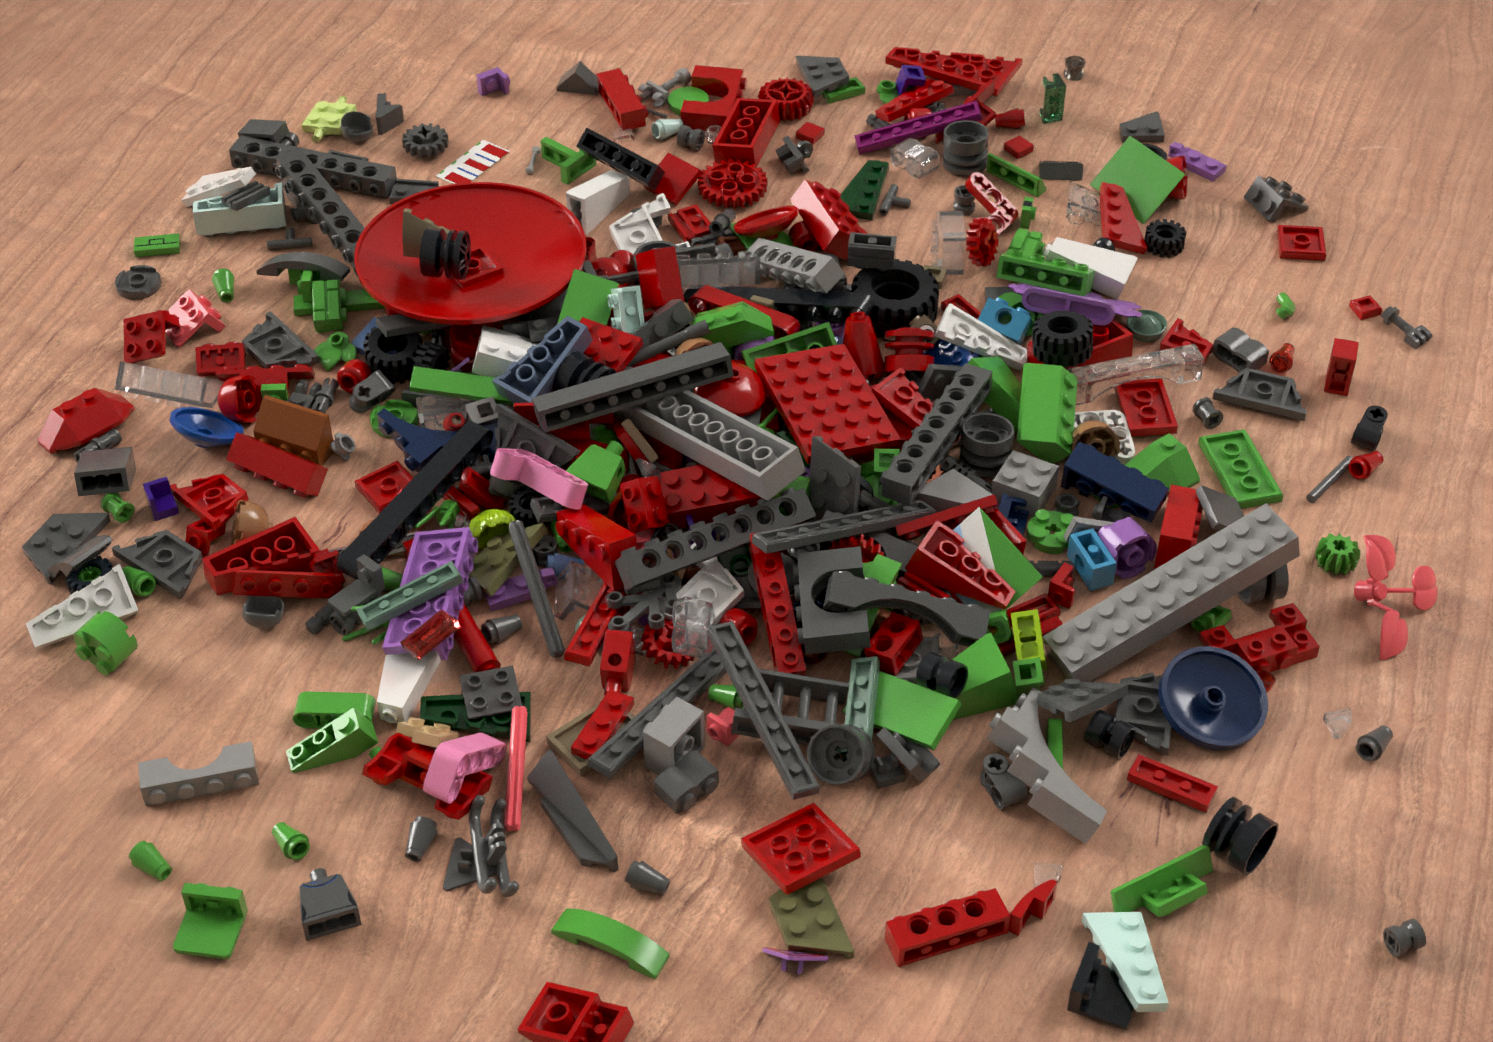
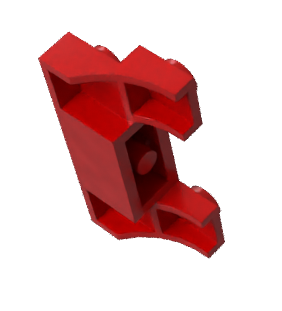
[1199,603,1320,677]
[362,732,493,820]

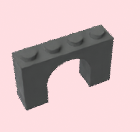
[793,546,871,654]

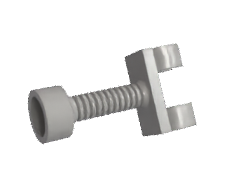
[637,68,691,108]

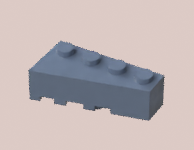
[492,316,593,403]

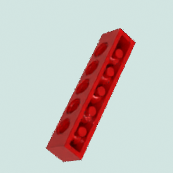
[749,532,806,676]

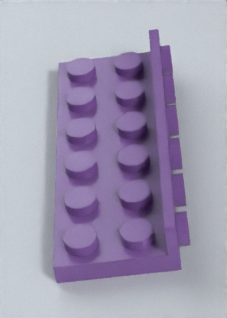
[382,527,478,661]

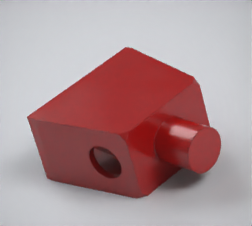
[600,629,636,696]

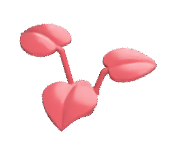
[1354,535,1438,660]

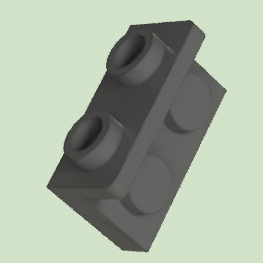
[876,727,940,783]

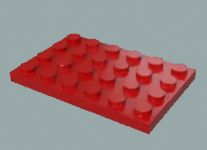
[754,344,901,464]

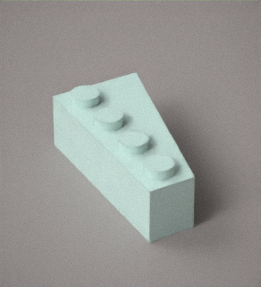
[193,182,286,236]

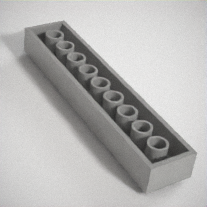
[613,390,806,501]
[1043,503,1300,682]

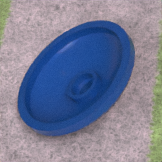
[169,407,244,448]

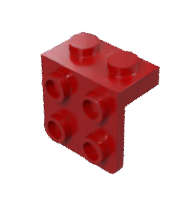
[123,310,179,364]

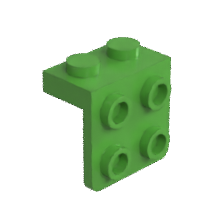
[173,883,248,959]

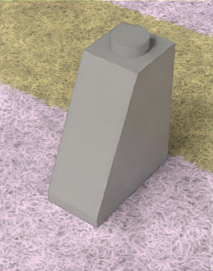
[915,469,993,516]

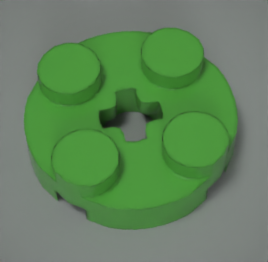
[1027,509,1073,554]

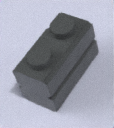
[848,232,897,271]

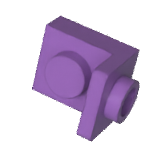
[477,67,510,96]

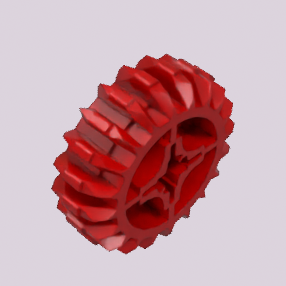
[758,77,814,121]

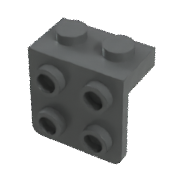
[1244,176,1309,223]

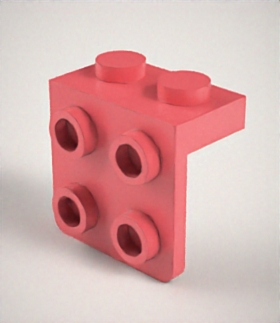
[165,289,226,347]

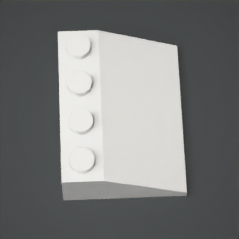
[471,325,540,377]

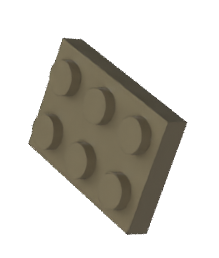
[546,702,635,776]

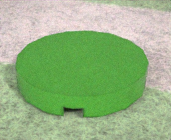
[668,87,709,115]
[370,400,419,438]

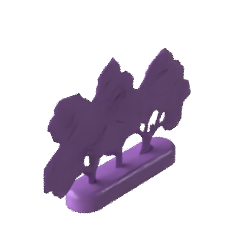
[1008,283,1142,326]

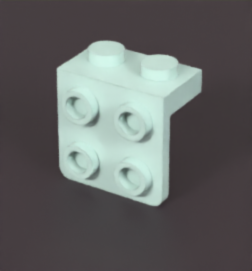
[608,285,645,333]

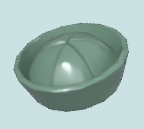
[1127,310,1167,342]

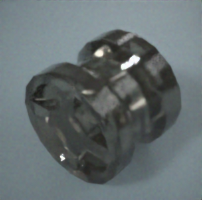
[1064,56,1086,81]

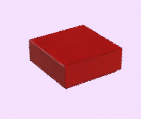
[796,122,825,145]
[1003,135,1034,159]
[1349,295,1382,320]

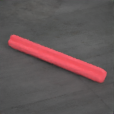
[504,706,528,831]

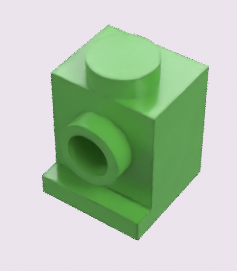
[1013,657,1045,697]

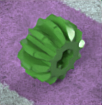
[1315,533,1361,576]

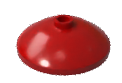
[733,205,799,240]
[694,361,767,417]

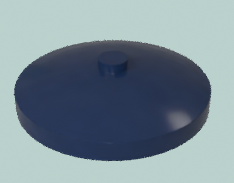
[1158,646,1268,751]

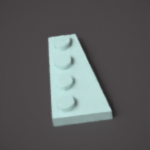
[1081,912,1168,1012]

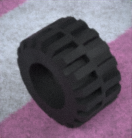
[1032,310,1093,368]
[363,327,423,385]

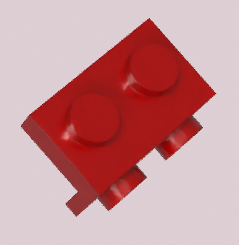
[620,476,669,533]

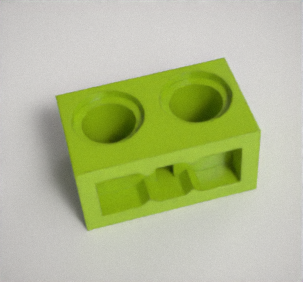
[1011,609,1047,671]

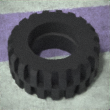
[851,259,939,341]

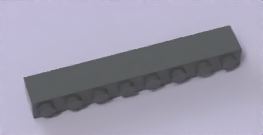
[532,342,734,433]

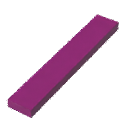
[854,101,982,155]

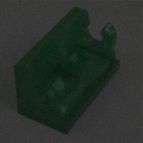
[1039,73,1066,124]

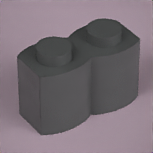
[1212,327,1269,372]
[654,750,719,813]

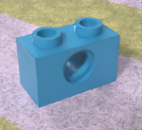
[978,297,1033,346]
[1067,528,1117,591]

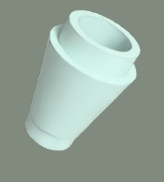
[651,119,683,140]

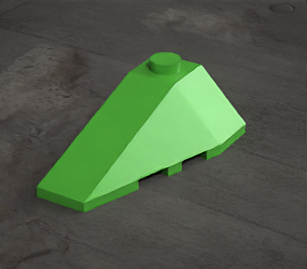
[1093,434,1200,508]

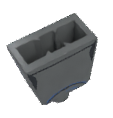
[300,868,362,941]

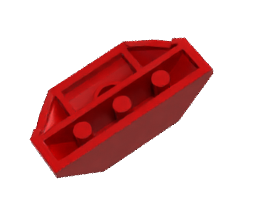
[37,387,135,454]

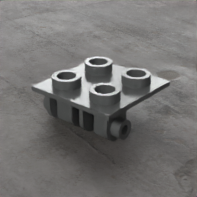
[459,665,522,720]

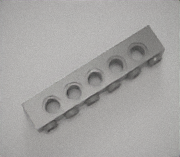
[741,238,845,294]

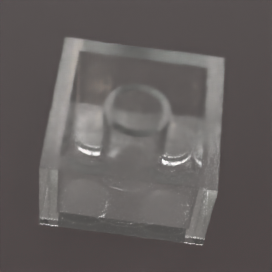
[930,211,966,275]

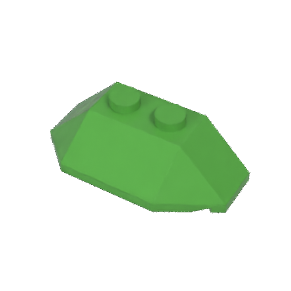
[690,301,774,348]

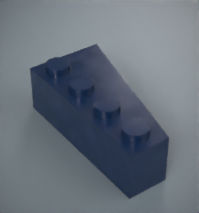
[1061,442,1169,523]

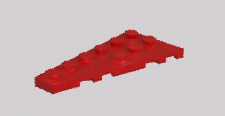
[885,47,1023,96]

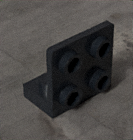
[1067,942,1134,1030]

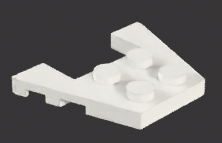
[609,193,691,254]
[634,543,745,629]

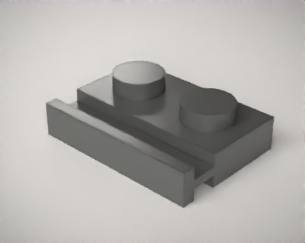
[389,179,439,205]

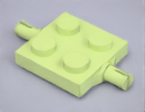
[301,96,357,143]

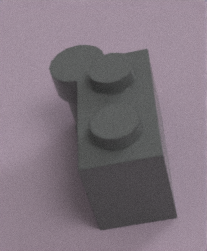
[238,119,299,147]

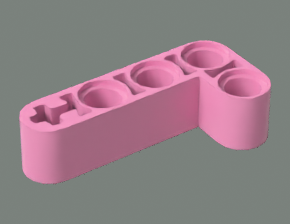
[490,448,588,510]
[423,733,507,804]

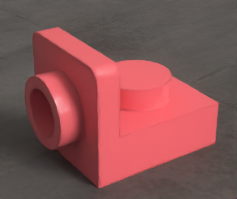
[706,706,740,746]

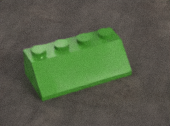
[1017,363,1077,464]

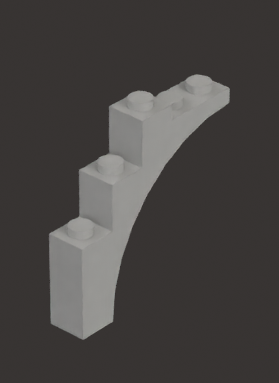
[987,687,1107,844]

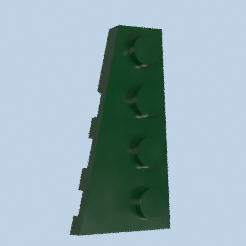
[840,160,889,221]

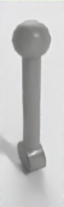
[526,146,541,174]

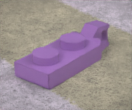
[1168,142,1227,182]
[484,567,558,612]

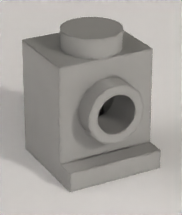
[465,396,498,426]

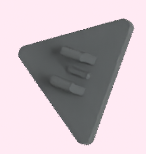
[443,837,497,891]

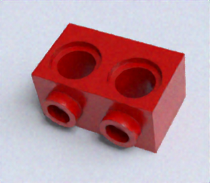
[1324,338,1359,396]
[864,612,923,676]

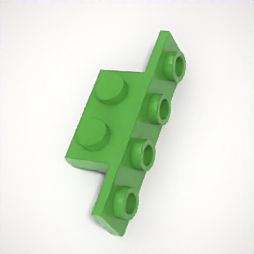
[1110,845,1214,917]

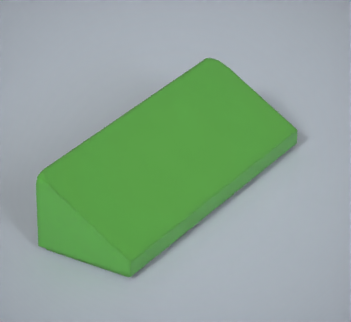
[986,153,1046,197]

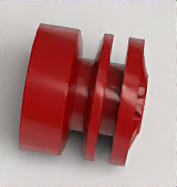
[885,327,934,375]

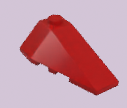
[905,520,1016,610]

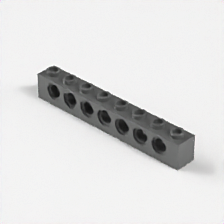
[229,136,397,199]
[275,147,365,277]
[880,363,993,505]
[615,487,816,591]

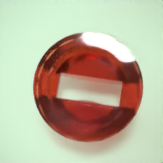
[1256,670,1276,693]

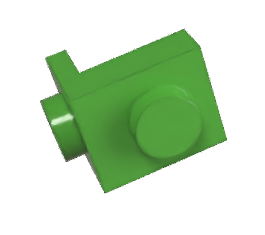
[1191,605,1232,632]

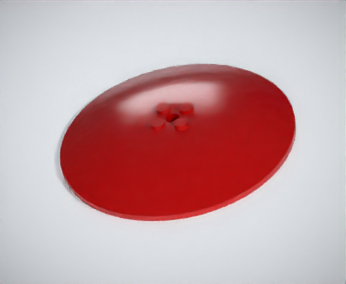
[354,182,587,325]

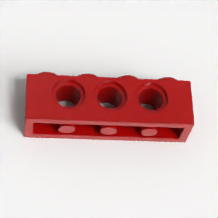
[885,888,1010,967]

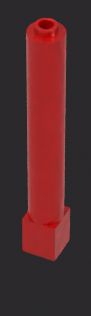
[402,538,501,673]

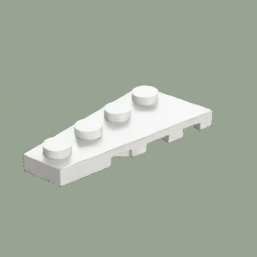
[181,167,256,207]
[934,303,1027,371]
[26,564,139,650]

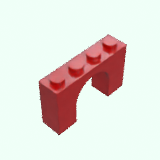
[680,65,747,133]

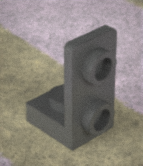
[328,554,385,616]

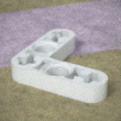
[1074,410,1135,465]

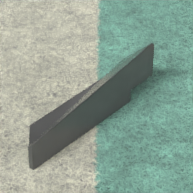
[527,749,619,872]

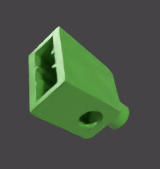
[566,441,626,503]

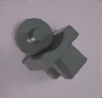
[775,135,813,174]

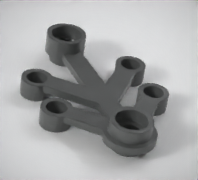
[607,574,682,632]

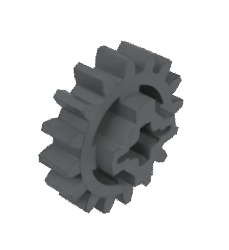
[402,123,449,158]

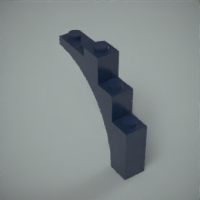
[377,409,498,473]

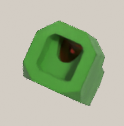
[986,609,1013,644]

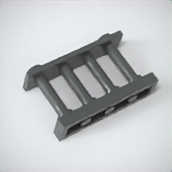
[731,669,849,746]

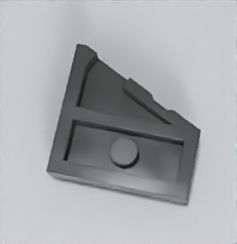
[1119,112,1165,143]
[918,364,963,402]

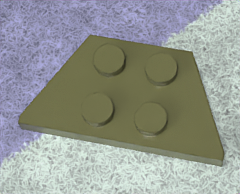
[469,523,548,597]
[769,877,854,959]

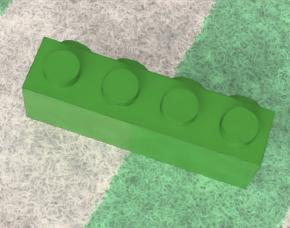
[996,249,1095,296]

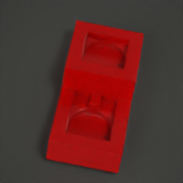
[1009,879,1057,936]

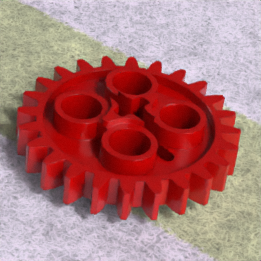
[697,158,768,209]

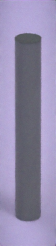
[1306,456,1353,503]

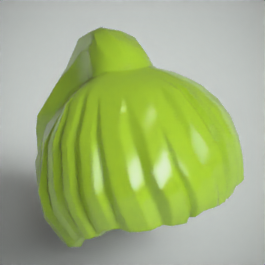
[469,509,516,550]

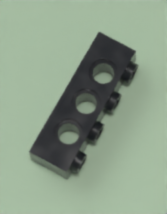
[576,127,665,191]

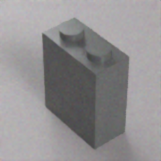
[74,447,136,496]

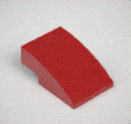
[517,982,634,1042]

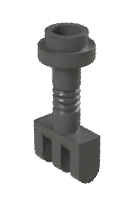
[1381,306,1432,348]

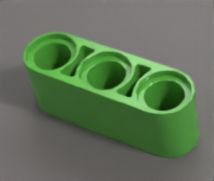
[293,691,376,729]

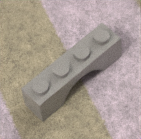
[138,741,259,806]

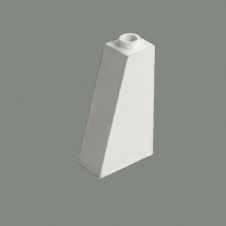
[566,170,630,235]
[1043,237,1138,300]
[377,651,441,724]

